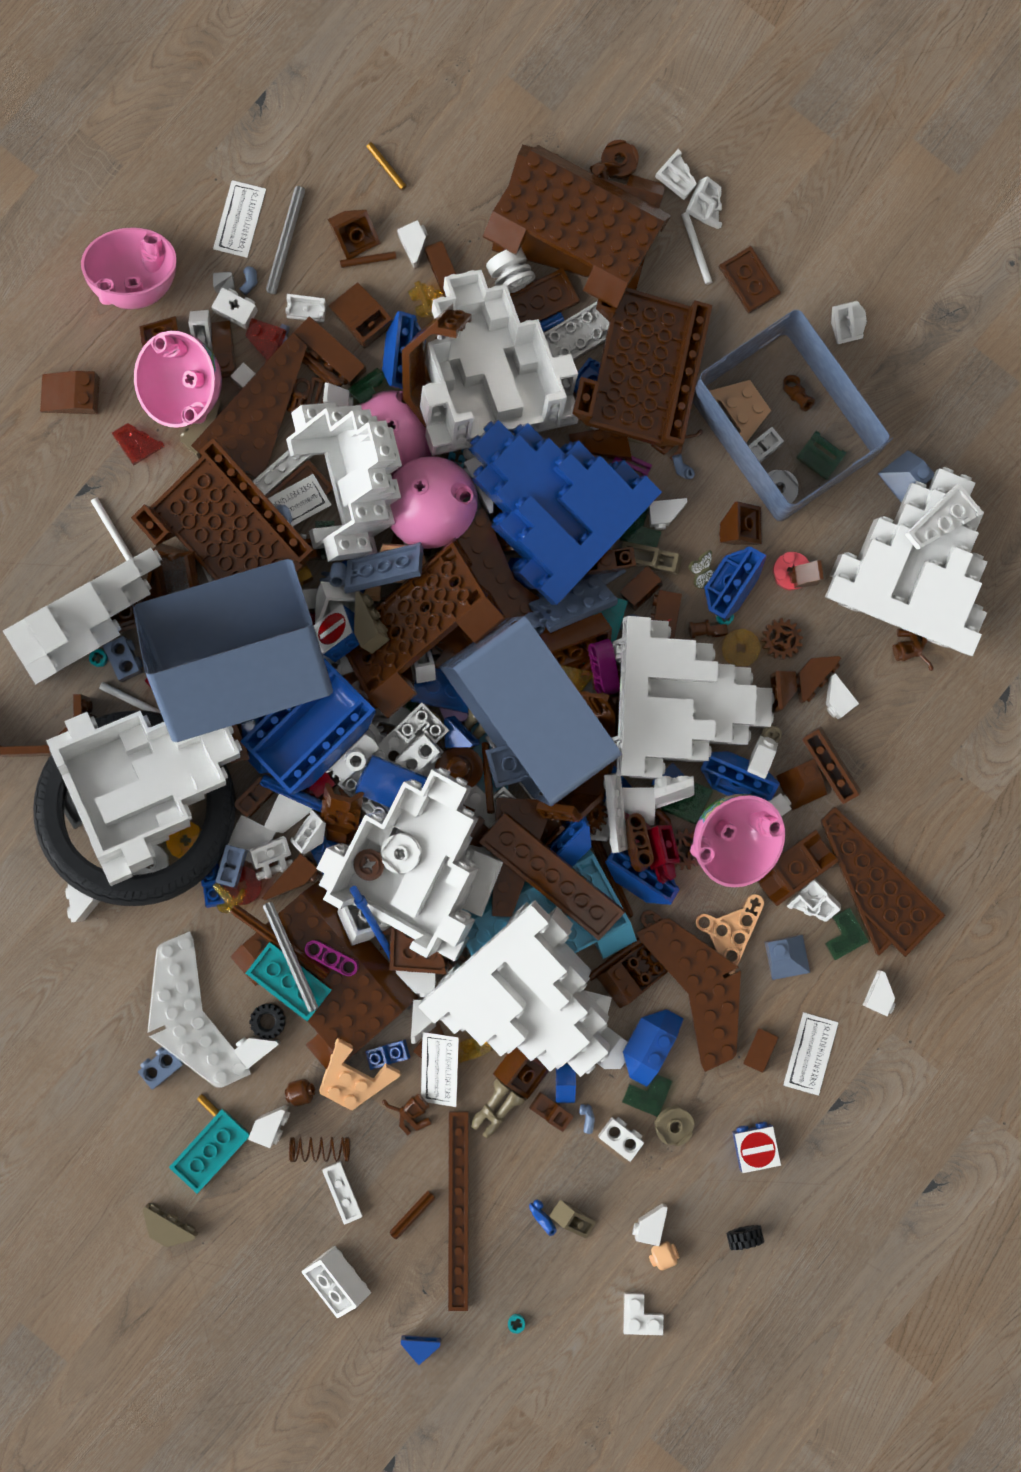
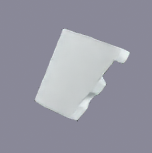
[686,176,722,229]
[622,788,655,826]
[264,794,314,833]
[787,879,841,922]

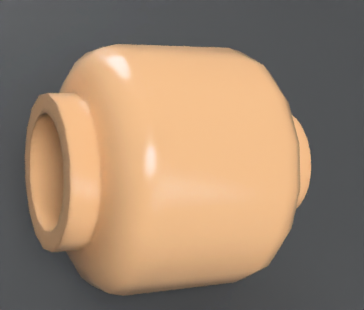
[649,1241,680,1271]

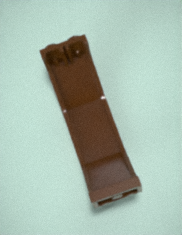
[402,304,472,428]
[536,691,618,822]
[0,694,97,757]

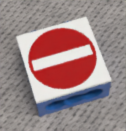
[313,604,359,662]
[732,1122,781,1173]

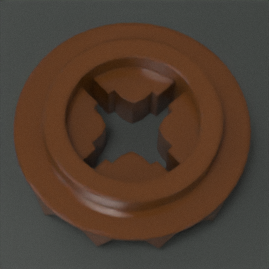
[353,849,385,881]

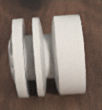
[486,248,535,293]

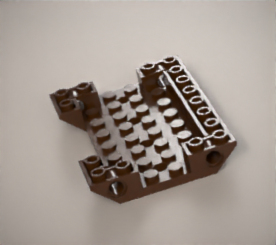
[345,538,506,718]

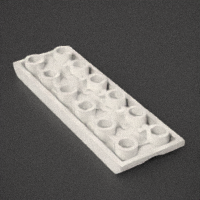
[544,302,609,361]

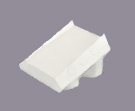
[654,776,695,809]

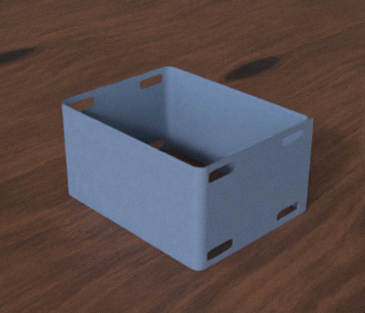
[693,310,893,521]
[132,559,333,742]
[439,616,622,806]

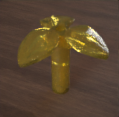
[212,883,245,914]

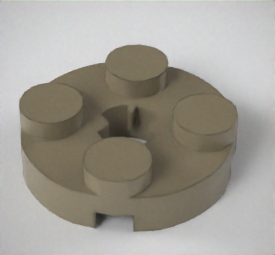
[654,1105,694,1146]

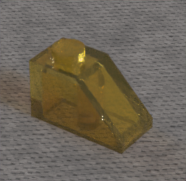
[458,1036,494,1064]

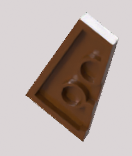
[569,429,632,461]

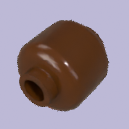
[285,1079,315,1107]

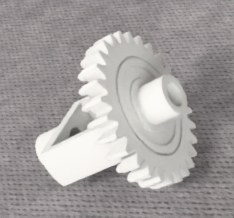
[326,719,387,781]

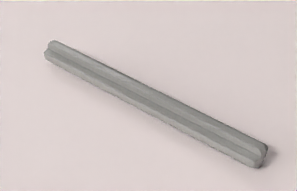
[266,186,305,294]
[263,902,318,1012]

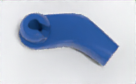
[529,1199,557,1236]

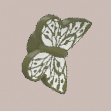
[689,550,715,589]

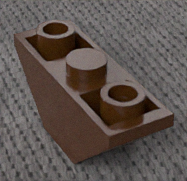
[585,547,636,575]
[797,656,842,703]

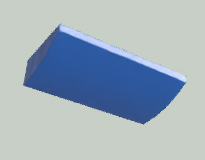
[355,755,428,808]

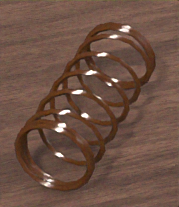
[289,1137,350,1162]

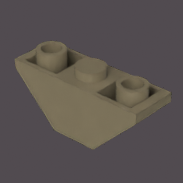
[143,1203,198,1247]

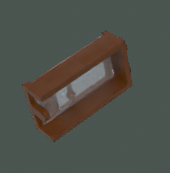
[153,551,199,597]

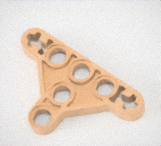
[695,894,764,975]

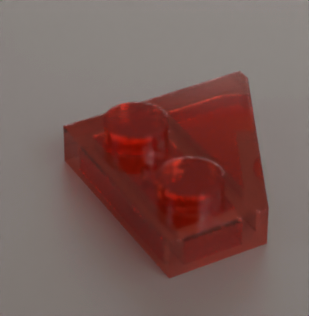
[245,318,287,361]
[112,423,164,466]

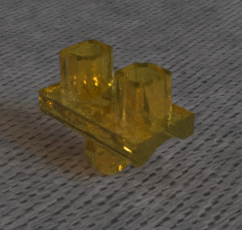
[408,281,442,318]

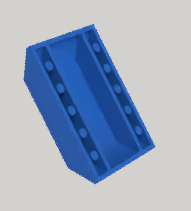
[240,658,376,795]

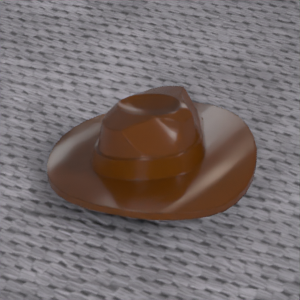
[434,747,484,788]

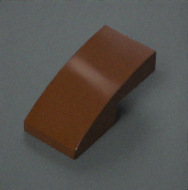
[529,1092,574,1132]

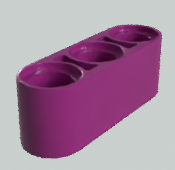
[588,639,620,695]
[305,940,359,976]

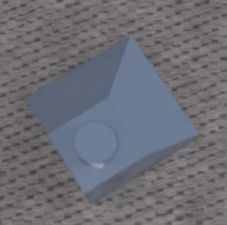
[878,450,934,503]
[765,935,810,980]

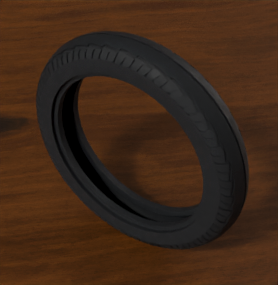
[33,710,236,906]

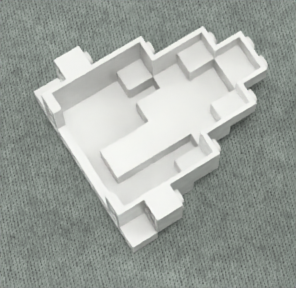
[420,270,578,456]
[286,402,402,562]
[825,467,987,656]
[3,548,162,685]
[611,616,774,779]
[46,711,242,886]
[317,767,479,961]
[418,900,611,1077]

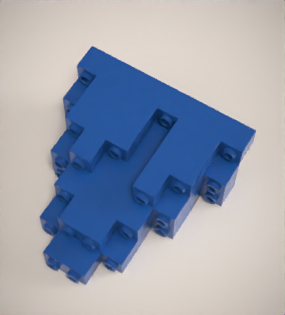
[468,420,662,605]

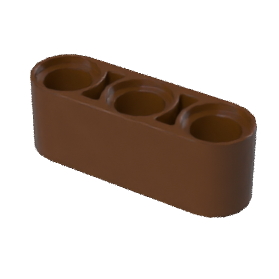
[424,240,456,297]
[625,813,654,872]

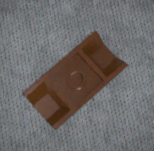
[321,783,364,844]
[757,830,839,906]

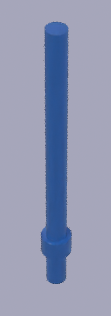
[350,886,390,960]

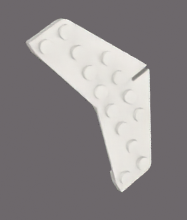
[147,931,251,1088]

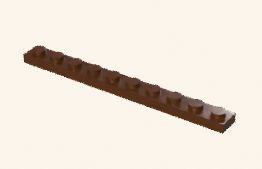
[448,1111,469,1311]

